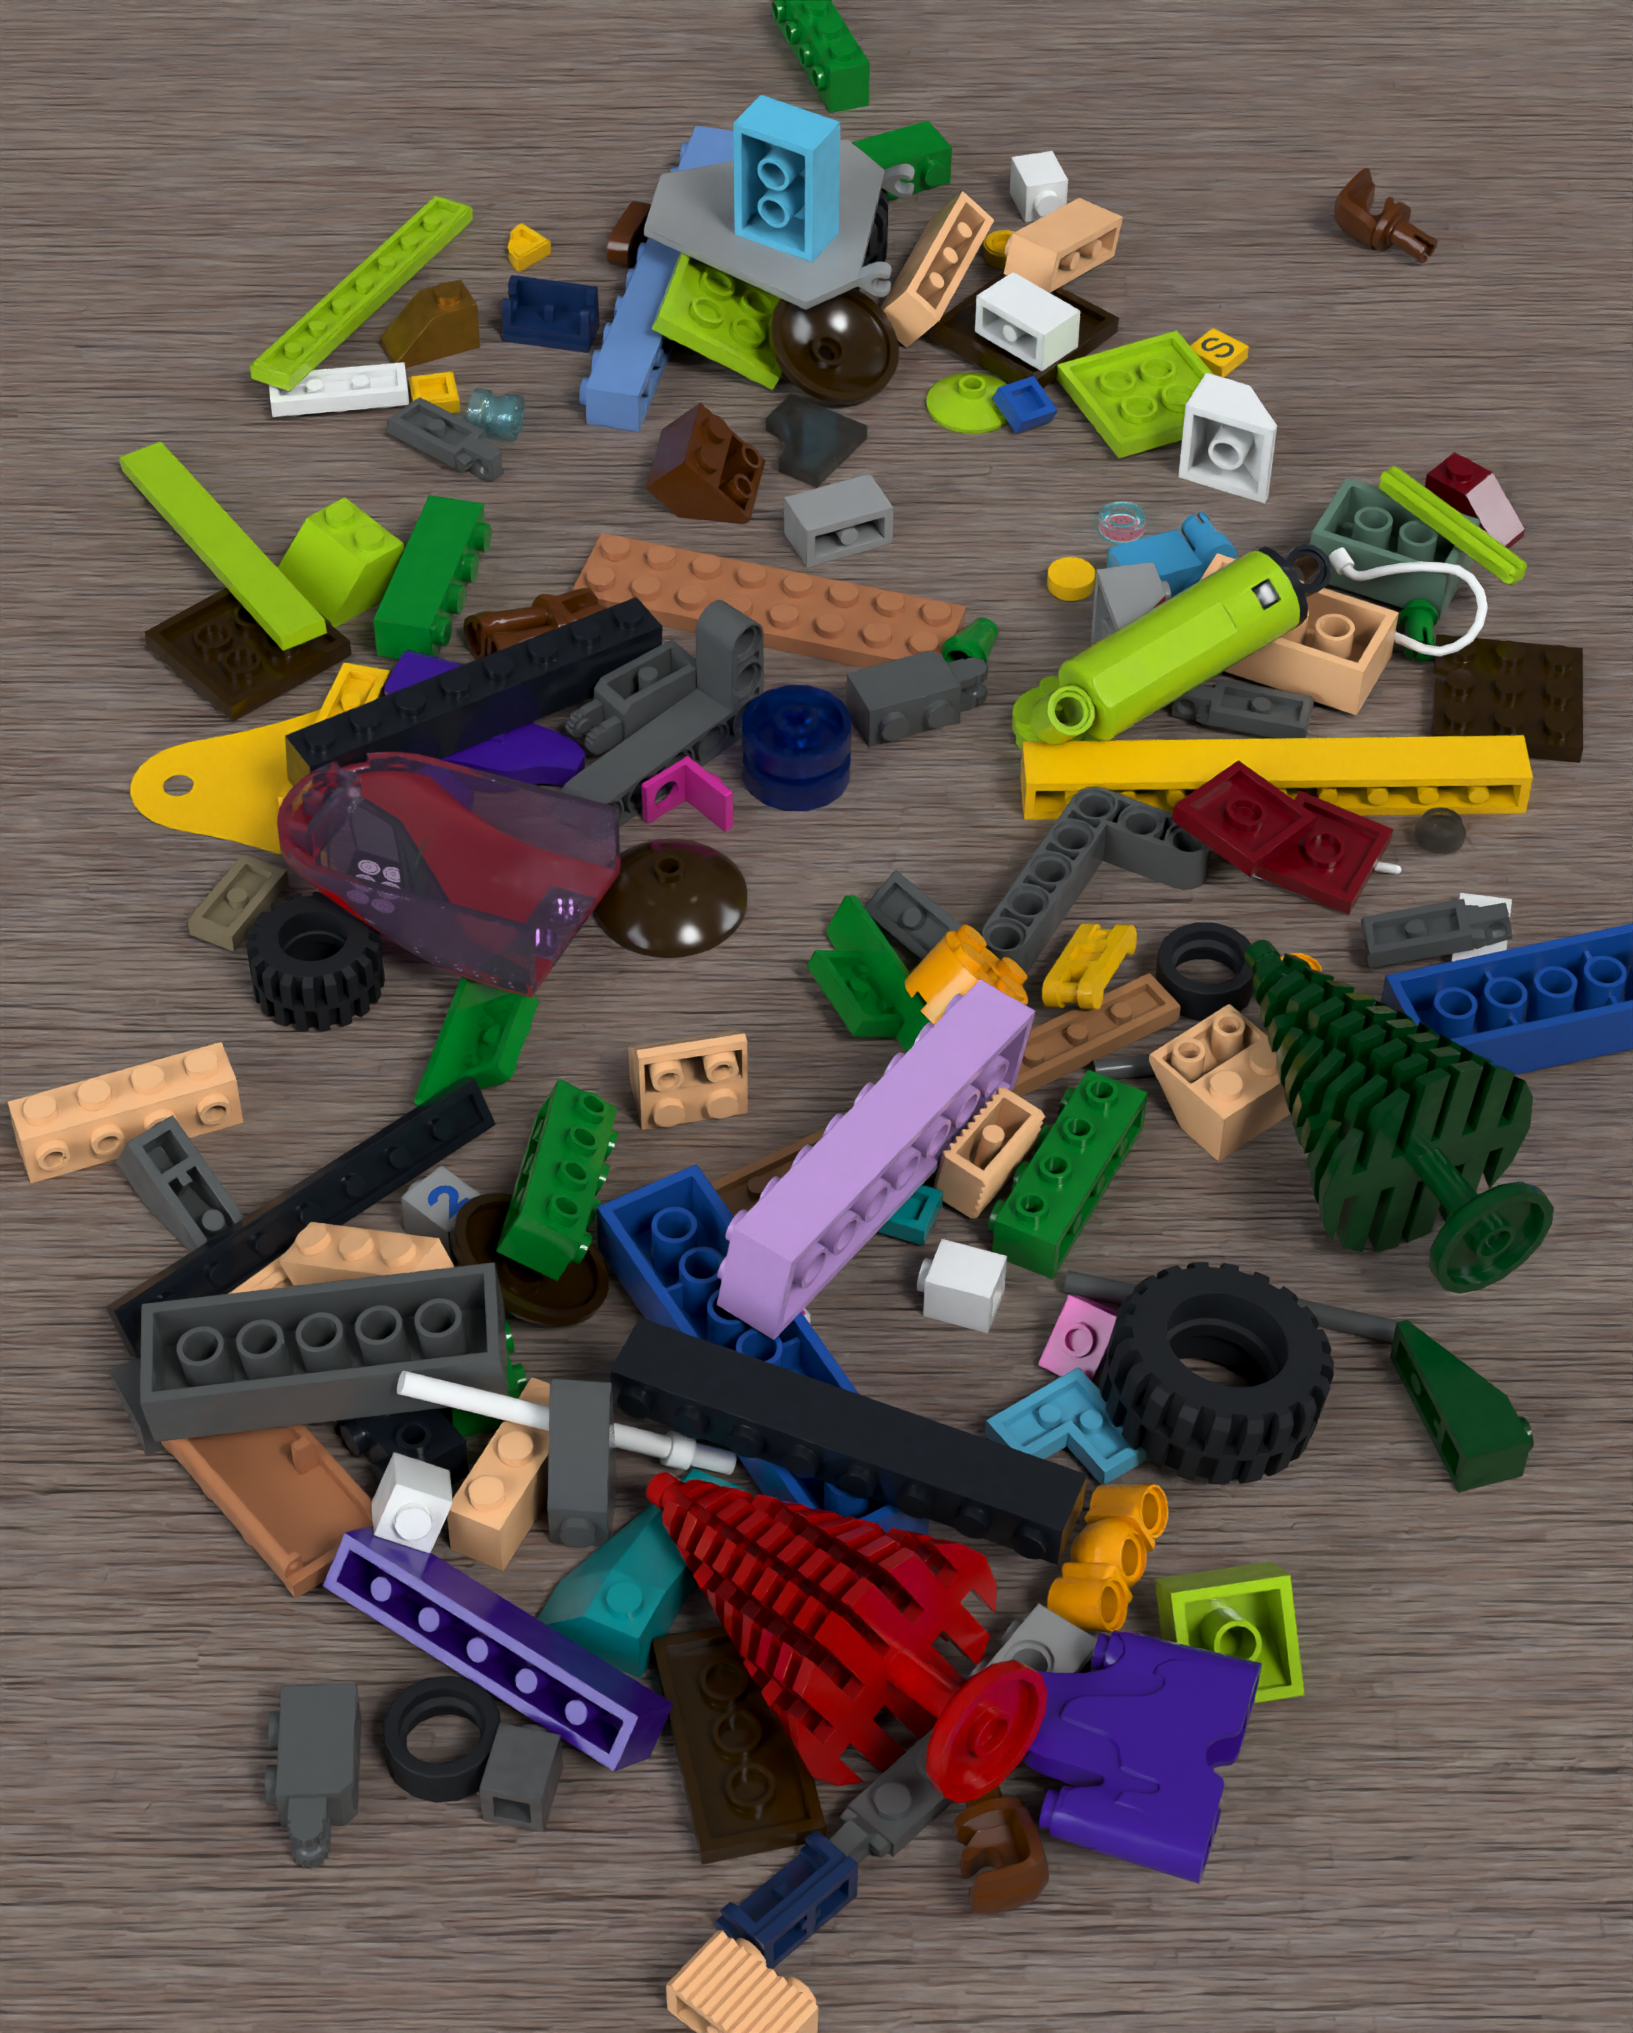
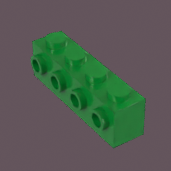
[771,0,870,113]
[373,495,492,659]
[988,1070,1148,1280]
[496,1079,619,1281]

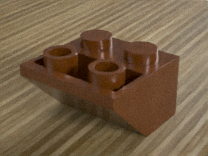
[646,403,765,524]

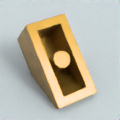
[380,279,480,368]

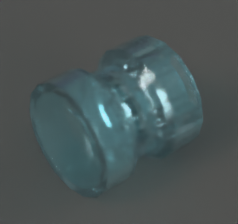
[466,387,525,441]

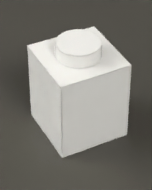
[1009,151,1068,222]
[916,1239,1007,1333]
[371,1452,453,1554]

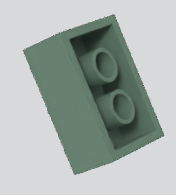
[1310,477,1480,620]

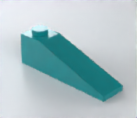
[537,1468,747,1679]

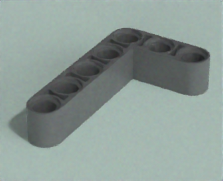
[556,600,764,839]
[981,787,1211,974]

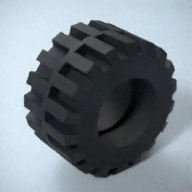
[246,891,385,1031]

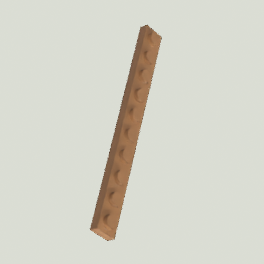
[710,973,1181,1217]

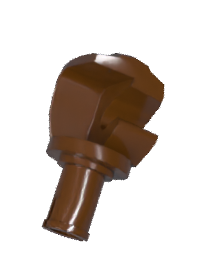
[1334,168,1438,264]
[953,1785,1049,1915]

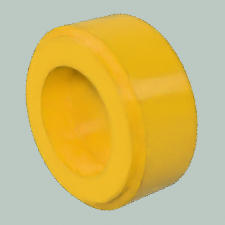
[983,230,1014,269]
[1047,557,1095,601]

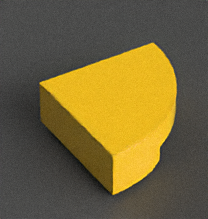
[507,223,551,272]

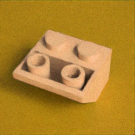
[1149,1004,1291,1162]
[628,1030,748,1130]

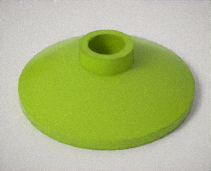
[926,372,1009,434]

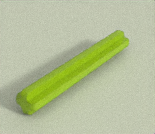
[1378,466,1527,586]

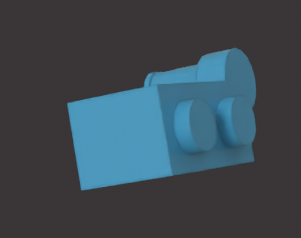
[1107,512,1237,598]

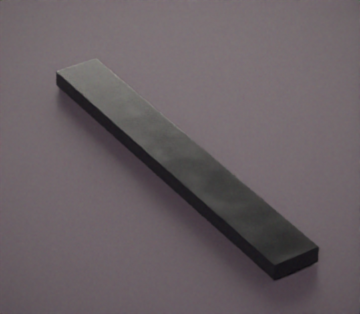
[106,1076,496,1358]

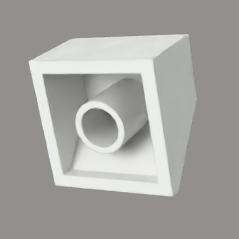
[1178,373,1277,503]

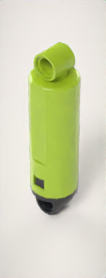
[1030,544,1331,745]

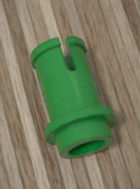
[1399,599,1438,662]

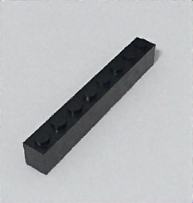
[285,597,663,805]
[610,1317,1088,1565]

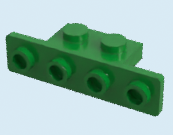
[807,895,930,1053]
[414,947,539,1107]

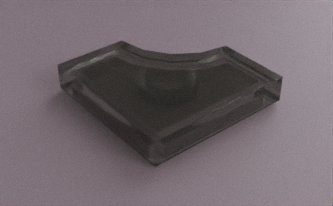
[766,394,867,488]

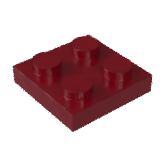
[1171,760,1317,877]
[1255,791,1393,915]

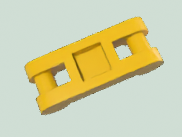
[1042,923,1137,1010]

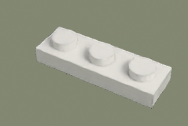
[269,362,409,417]

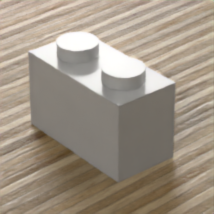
[784,473,894,568]

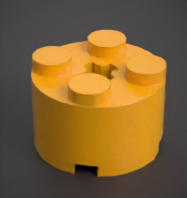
[905,924,1028,1025]

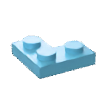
[985,1367,1147,1484]

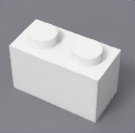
[975,272,1080,371]

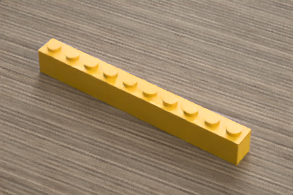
[1020,735,1533,820]

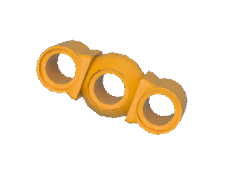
[1047,1484,1168,1632]

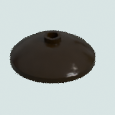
[769,288,899,404]
[593,839,747,958]
[450,1193,609,1326]

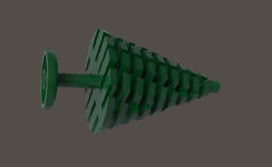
[1244,940,1554,1294]

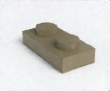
[187,854,289,952]

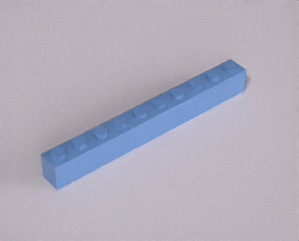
[579,126,734,432]

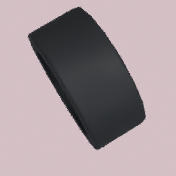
[1155,922,1255,1021]
[383,1676,501,1803]

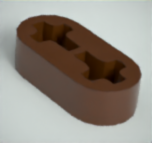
[607,201,651,268]

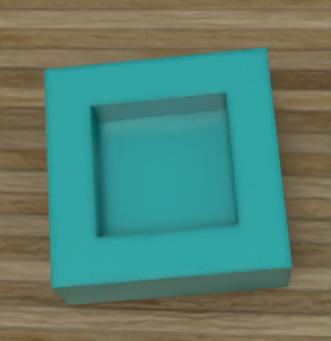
[877,1185,943,1246]

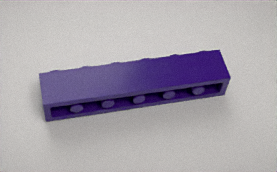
[323,1526,673,1772]

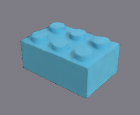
[733,95,840,262]

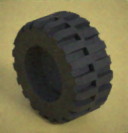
[1099,1262,1334,1485]

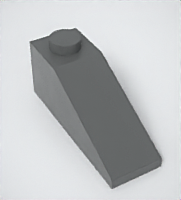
[116,1115,245,1252]
[547,1378,618,1548]

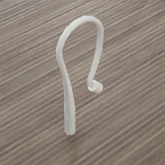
[1328,547,1488,657]

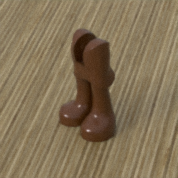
[463,587,607,660]

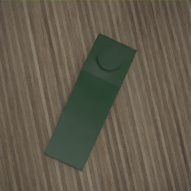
[1390,1320,1534,1493]

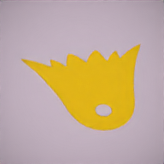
[130,709,340,876]

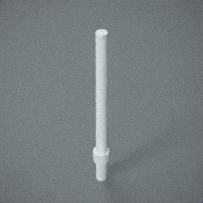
[397,1371,736,1475]

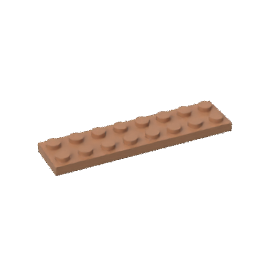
[572,533,966,668]

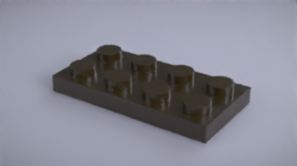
[652,1626,826,1865]

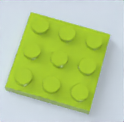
[651,252,782,390]
[1056,330,1214,459]

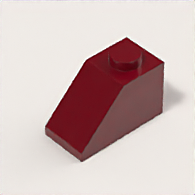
[1425,452,1525,549]

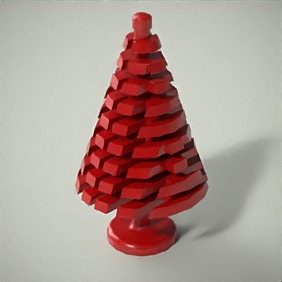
[646,1471,1048,1803]

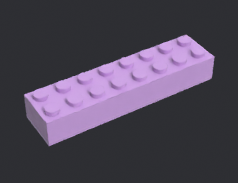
[717,979,1036,1340]

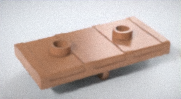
[161,1424,373,1598]

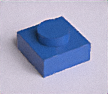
[992,376,1058,434]

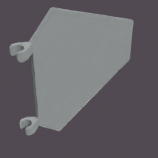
[644,140,915,310]

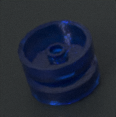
[742,685,851,811]

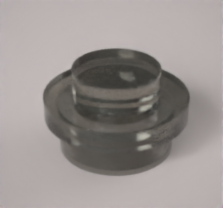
[1414,807,1466,854]

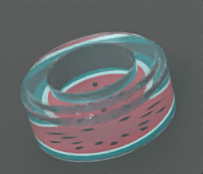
[1098,501,1146,544]

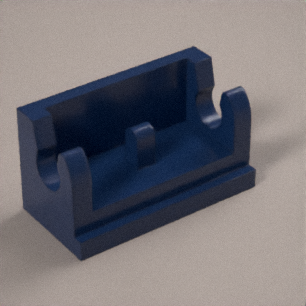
[502,275,600,353]
[716,1830,858,1969]

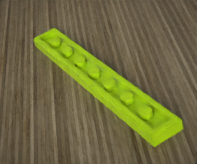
[250,196,473,391]
[119,441,327,651]

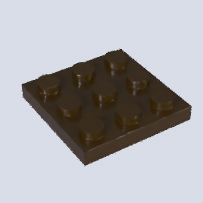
[930,272,1119,388]
[144,588,352,721]
[1431,634,1583,763]

